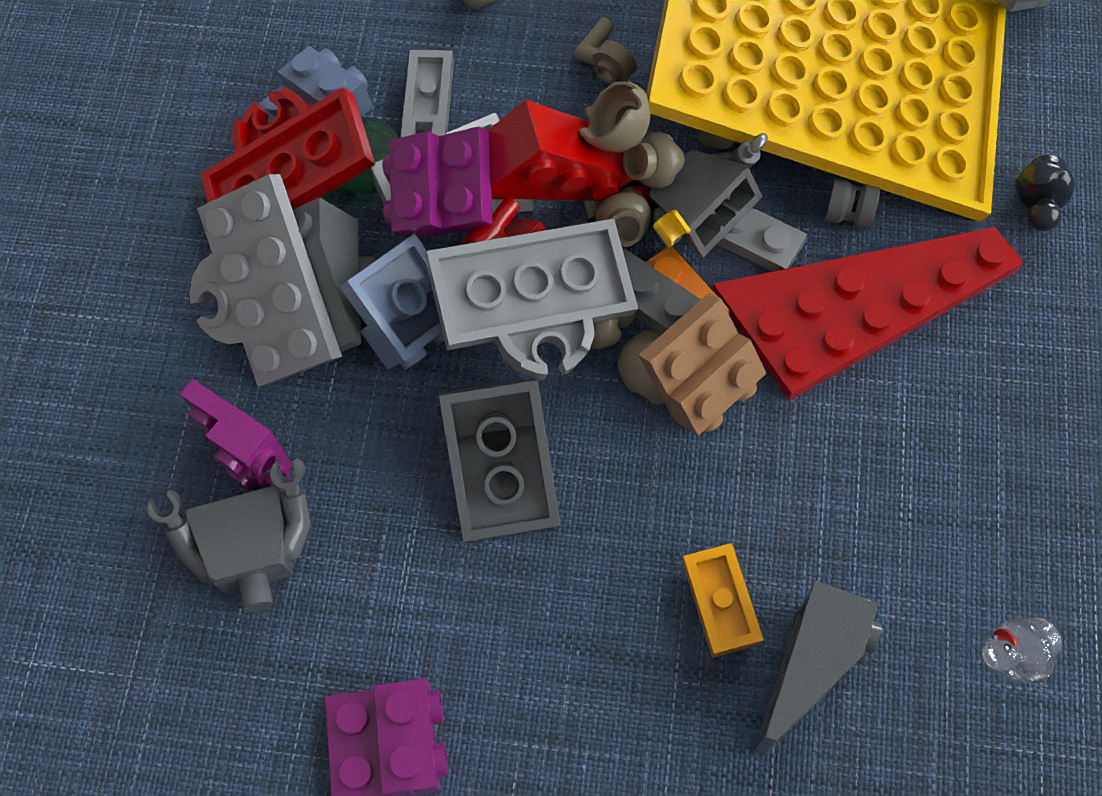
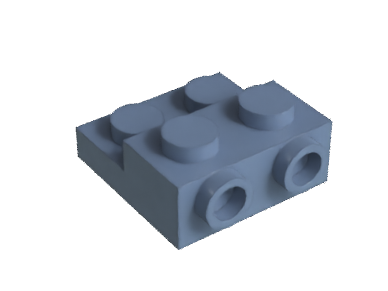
[259,46,373,125]
[339,233,444,370]

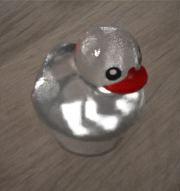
[982,617,1062,683]

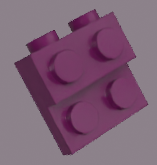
[382,126,492,239]
[180,379,293,492]
[325,678,449,796]

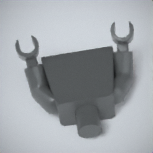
[147,458,311,613]

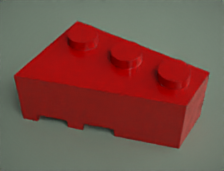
[487,100,633,201]

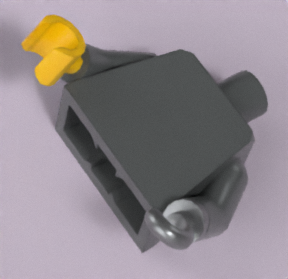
[649,133,768,258]

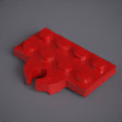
[201,86,376,210]

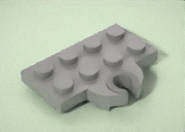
[190,174,342,387]
[425,219,638,380]

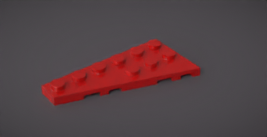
[712,227,1023,401]

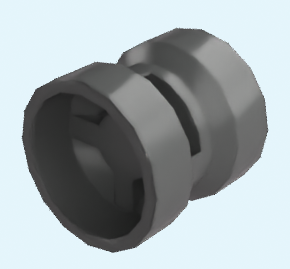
[824,177,880,230]

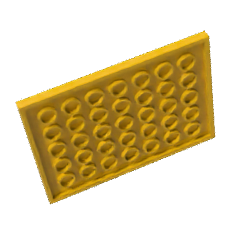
[646,0,1006,222]

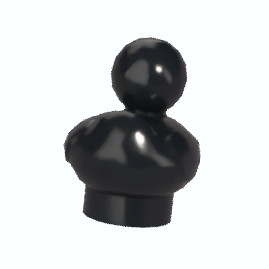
[1015,155,1075,232]

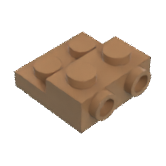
[638,293,766,436]

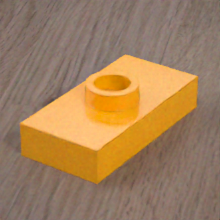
[682,543,764,658]

